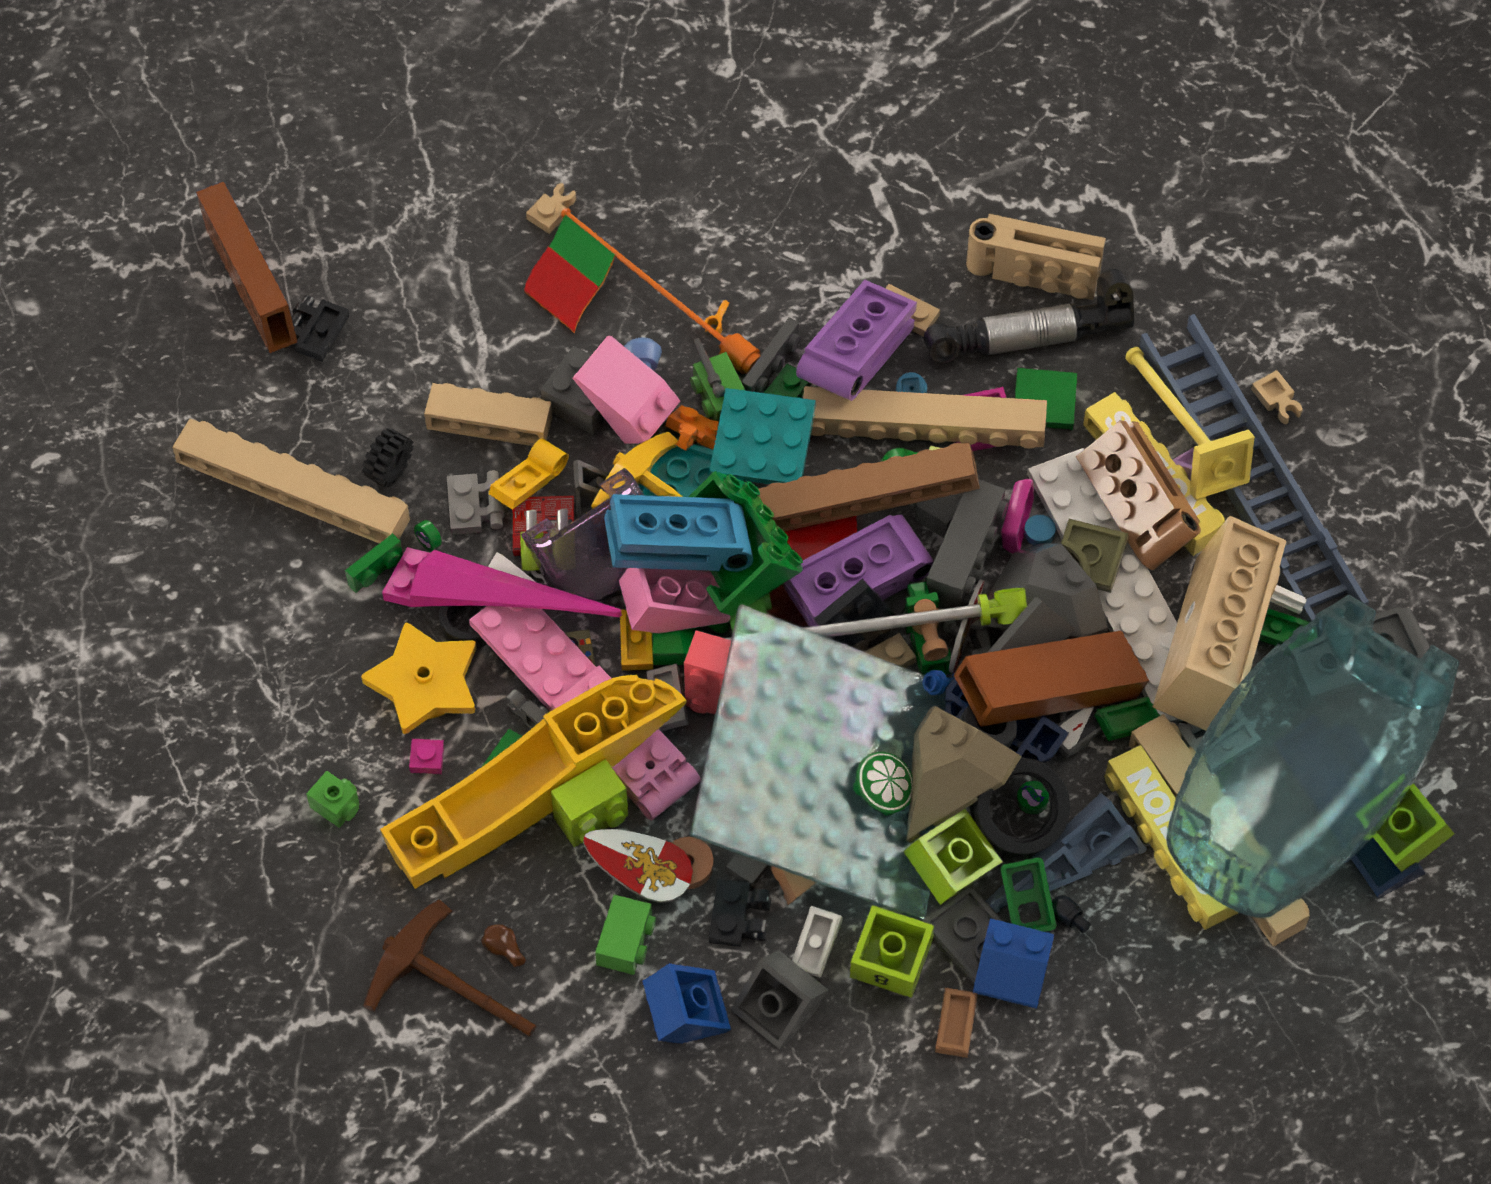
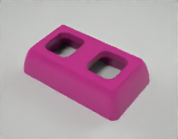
[1001,479,1034,554]

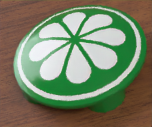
[853,752,912,816]

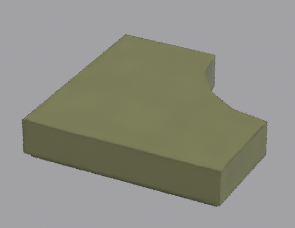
[1061,519,1129,593]

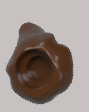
[482,924,526,967]

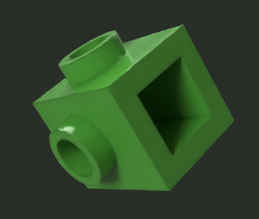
[306,771,360,828]

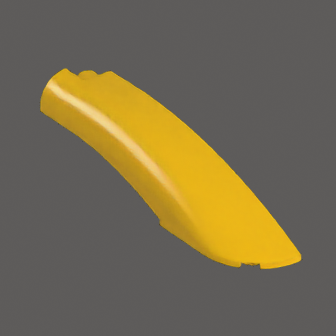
[380,675,687,889]

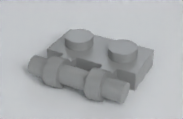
[447,470,505,535]

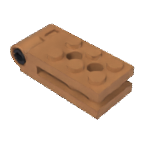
[1076,420,1201,570]

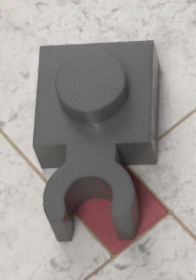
[506,689,549,729]

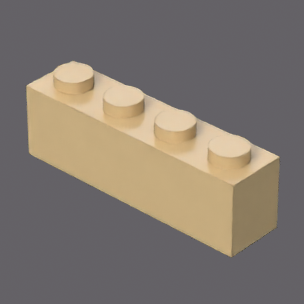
[424,383,552,446]

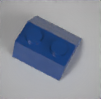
[973,918,1054,1009]
[642,964,731,1044]

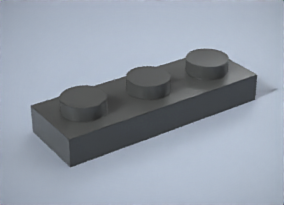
[742,317,801,393]

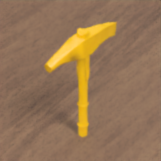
[591,431,683,513]

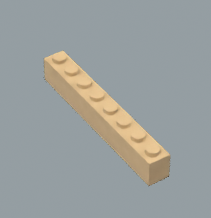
[803,386,1047,449]
[173,418,410,543]
[1129,714,1310,947]

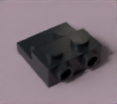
[814,578,896,658]

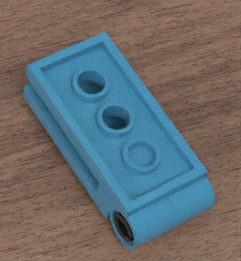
[604,494,753,571]

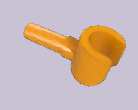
[705,300,729,334]

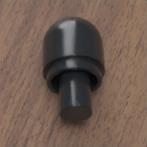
[1052,895,1091,933]

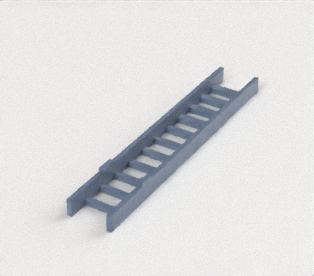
[1139,314,1369,635]

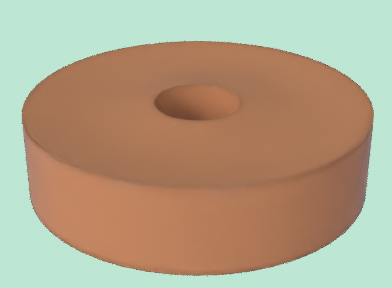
[671,837,714,889]

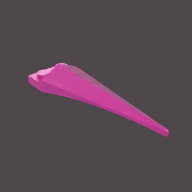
[382,547,622,617]

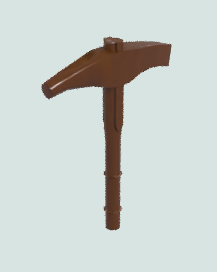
[363,899,536,1036]

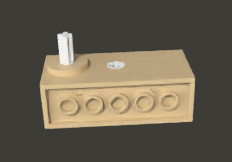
[1152,516,1306,732]

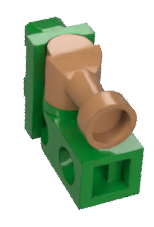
[905,582,952,680]

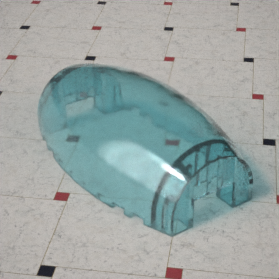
[1166,595,1460,918]

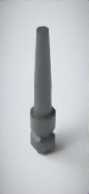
[694,338,725,398]

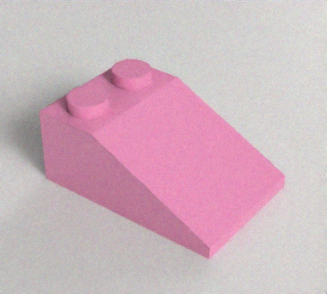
[573,336,680,444]
[619,568,731,634]

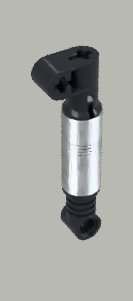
[923,269,1134,364]

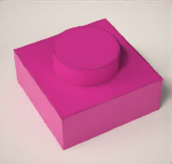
[409,739,445,774]

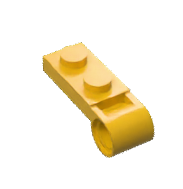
[488,438,569,510]

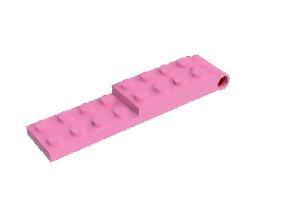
[469,606,701,821]

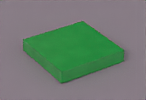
[1015,368,1077,430]

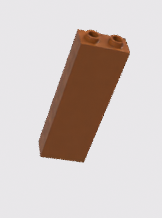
[196,182,297,353]
[954,630,1149,727]

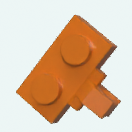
[665,405,719,450]

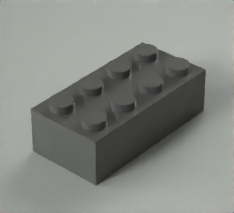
[926,479,1008,609]

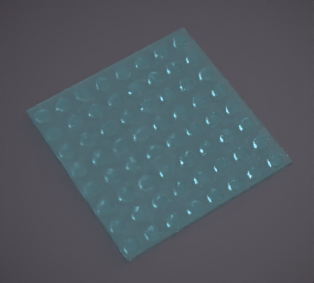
[690,604,946,921]

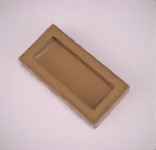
[935,988,978,1058]

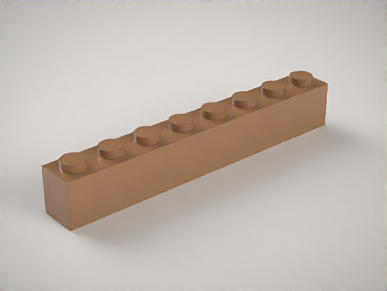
[759,442,980,531]

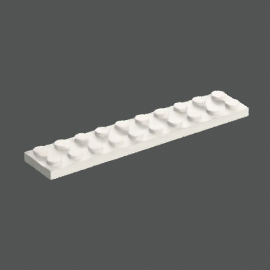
[1027,448,1183,724]

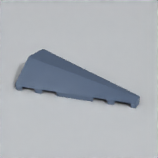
[986,793,1148,913]

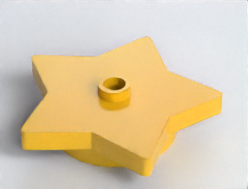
[361,623,476,734]

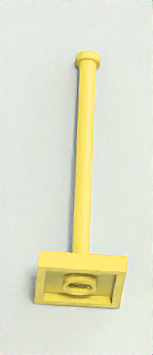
[1125,347,1255,500]

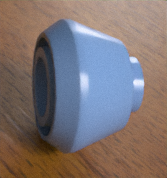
[624,337,662,371]

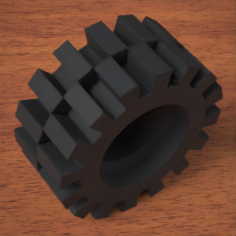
[362,428,413,488]

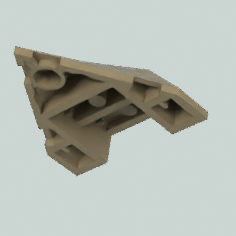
[906,706,1022,842]

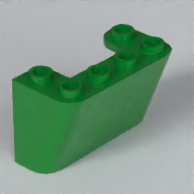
[688,471,803,616]

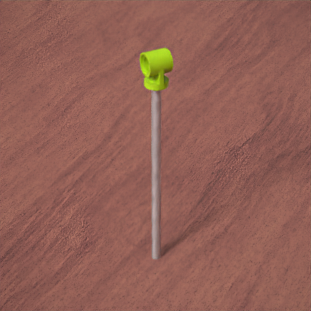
[725,588,1027,647]

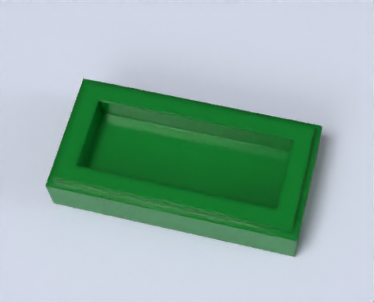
[1094,697,1160,741]

